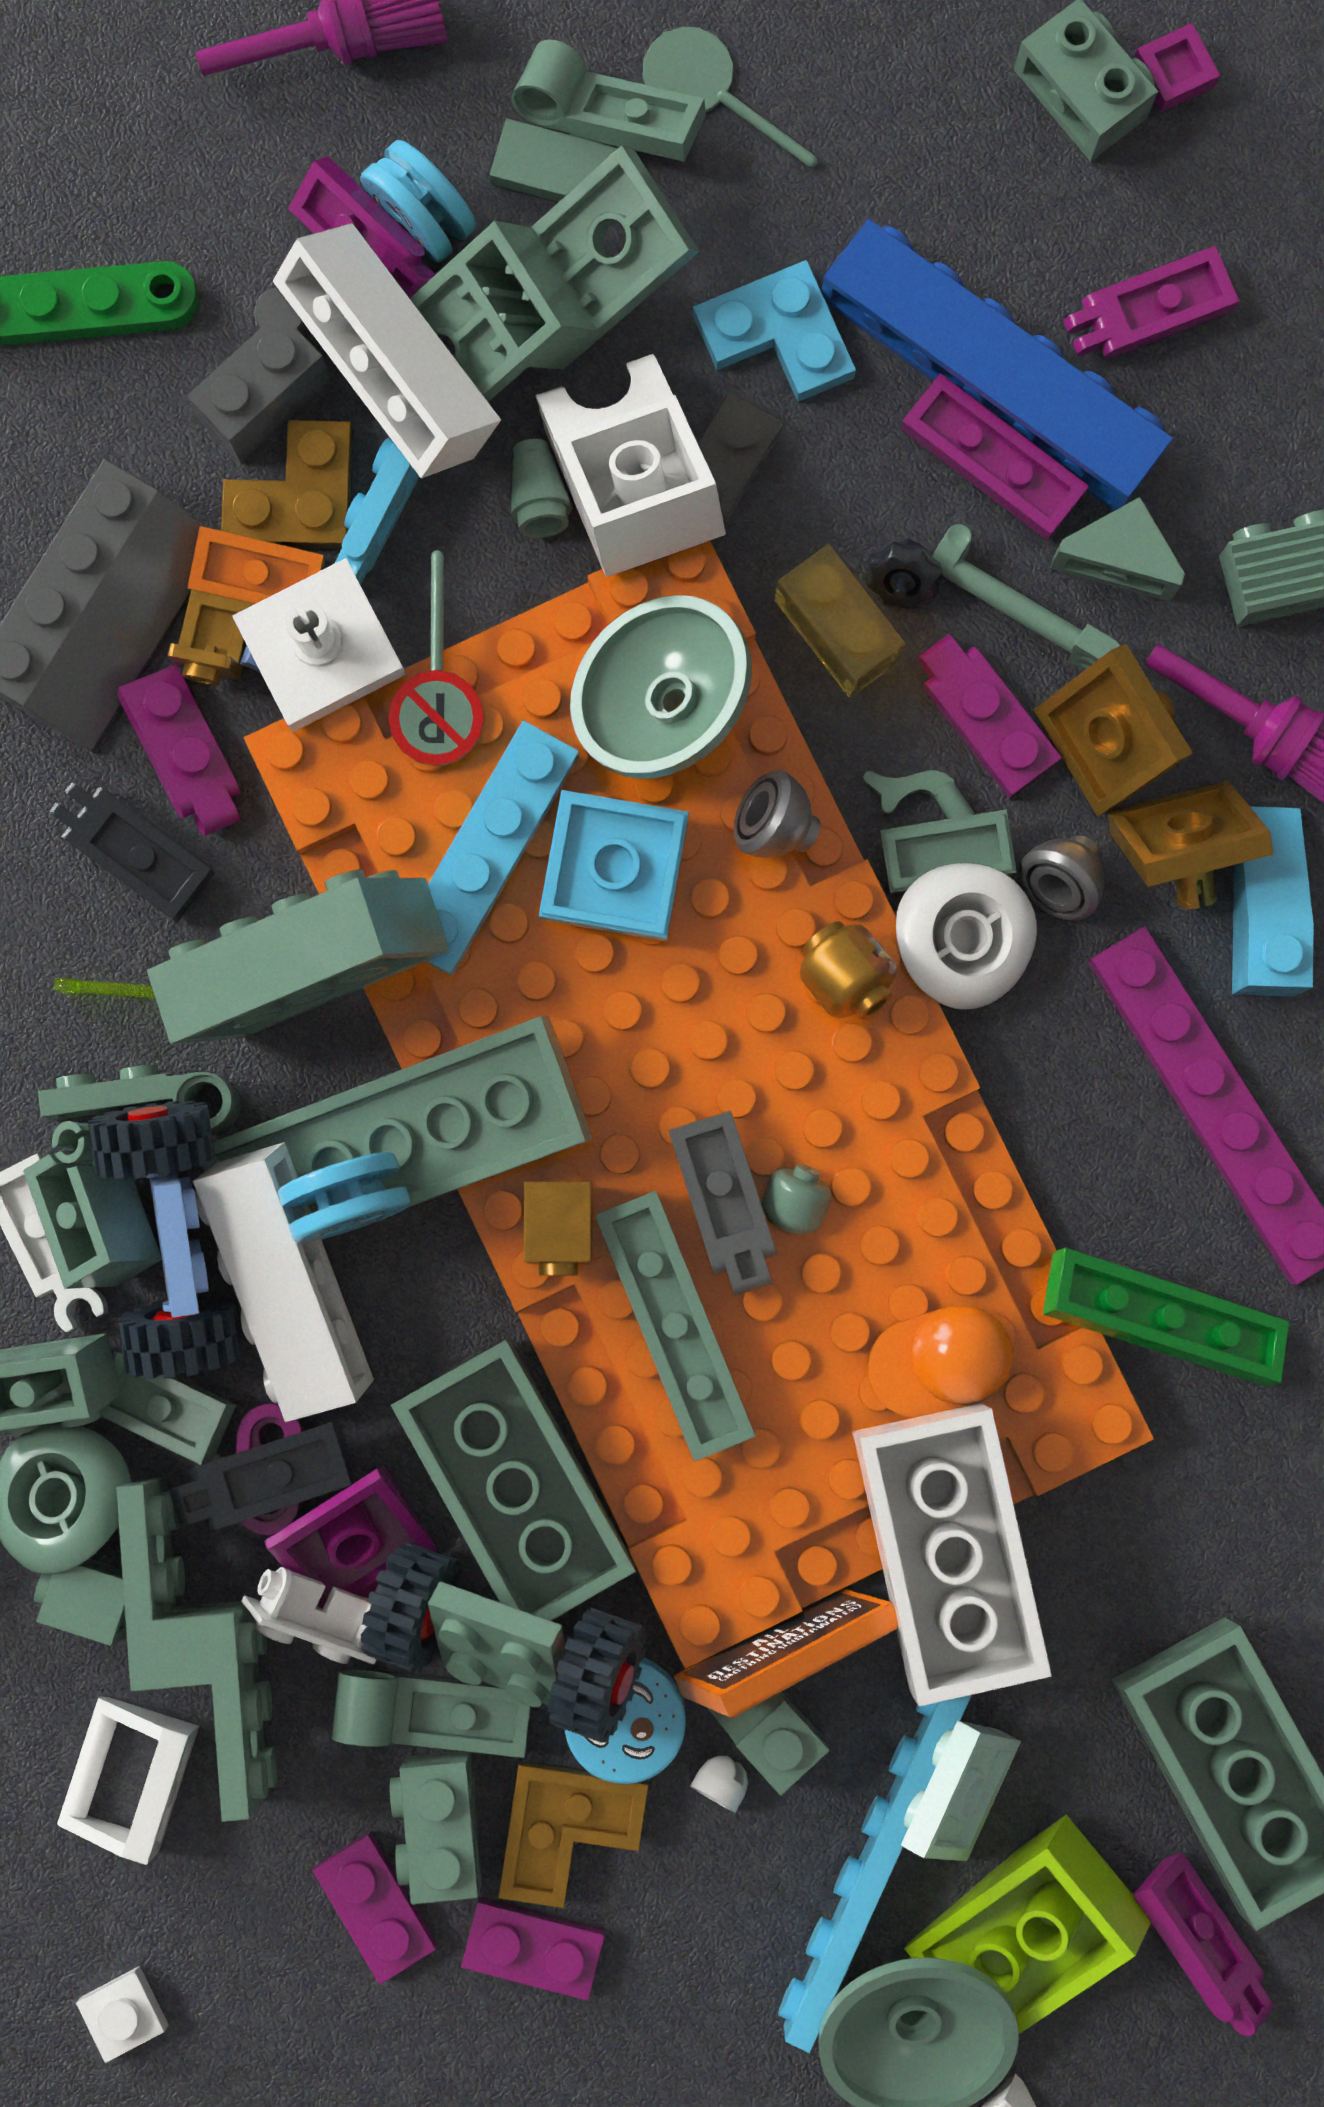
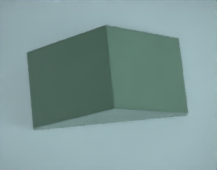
[1050,497,1185,602]

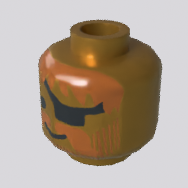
[800,921,897,1020]

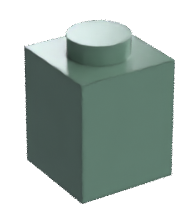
[34,1559,126,1646]

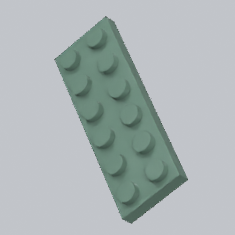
[203,1015,593,1240]

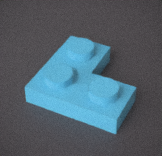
[693,260,856,402]

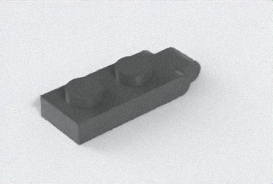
[668,1111,777,1296]

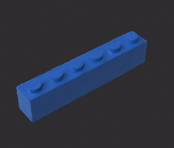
[821,218,1173,511]

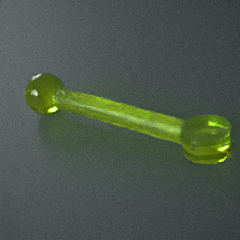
[54,978,155,998]

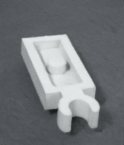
[0,1153,108,1332]

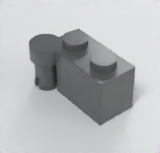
[187,287,331,464]

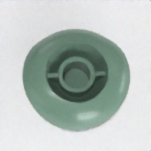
[0,1423,131,1574]

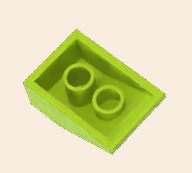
[904,1815,1151,2034]

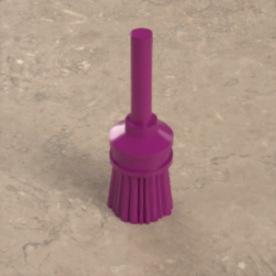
[196,0,449,76]
[1144,643,1324,804]

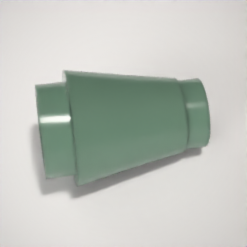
[511,439,572,538]

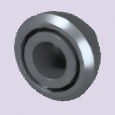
[733,769,820,858]
[1019,835,1105,920]

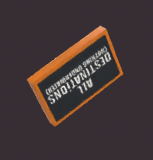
[674,1589,898,1718]

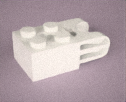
[535,354,726,577]

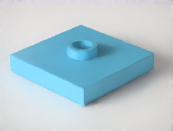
[539,790,689,942]

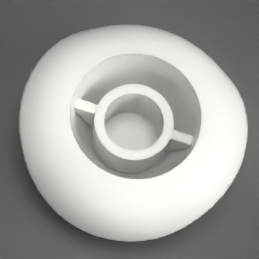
[896,863,1037,1009]

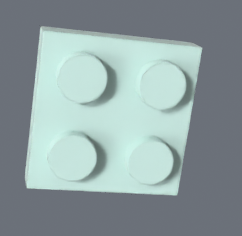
[901,1720,1021,1861]

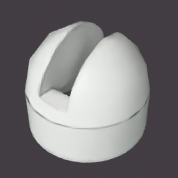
[690,1756,748,1813]

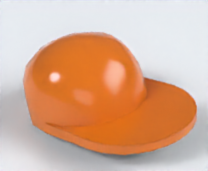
[868,1305,1014,1418]

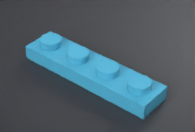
[426,720,580,977]

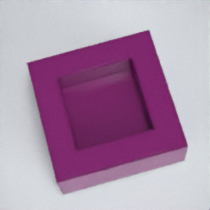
[1134,23,1220,112]

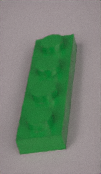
[1043,1247,1289,1387]

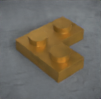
[221,420,353,550]
[499,1761,648,1908]

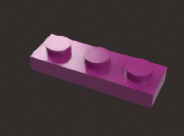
[900,373,1089,541]

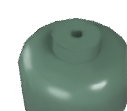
[761,1164,832,1234]

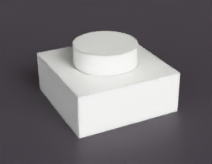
[76,1966,169,2063]

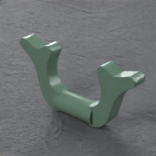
[863,770,975,819]

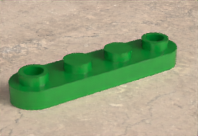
[0,261,199,346]

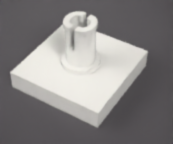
[232,558,406,733]

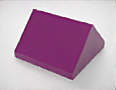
[264,1464,438,1609]

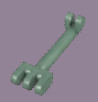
[932,524,1120,671]

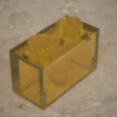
[775,543,906,698]

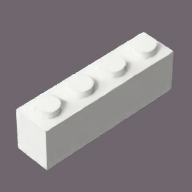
[273,223,501,478]
[193,1142,374,1422]

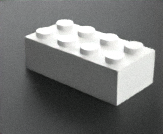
[853,1403,1052,1706]

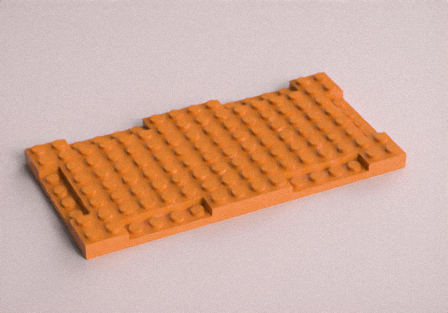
[243,541,1154,1669]

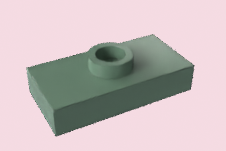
[100,1353,236,1465]

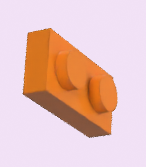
[187,526,326,604]

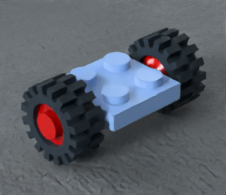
[88,1101,243,1379]

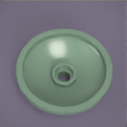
[570,595,752,779]
[818,1958,1019,2107]

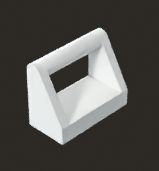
[57,1696,199,1865]

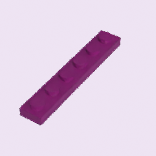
[1088,926,1324,1285]

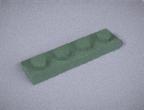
[595,1191,756,1462]

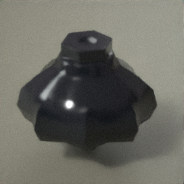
[866,538,942,609]

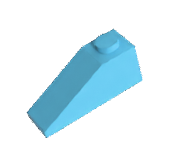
[1232,806,1314,997]

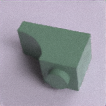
[707,1691,830,1796]

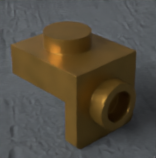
[168,589,254,686]

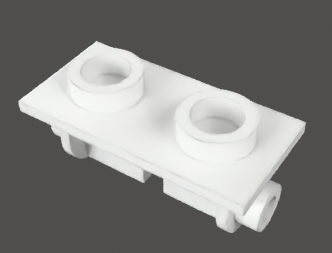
[242,1567,376,1664]

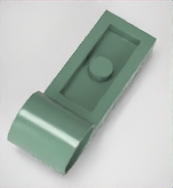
[512,40,706,162]
[38,1065,241,1134]
[331,1670,531,1758]

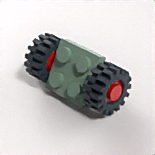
[361,1542,647,1743]

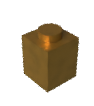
[524,1182,592,1276]

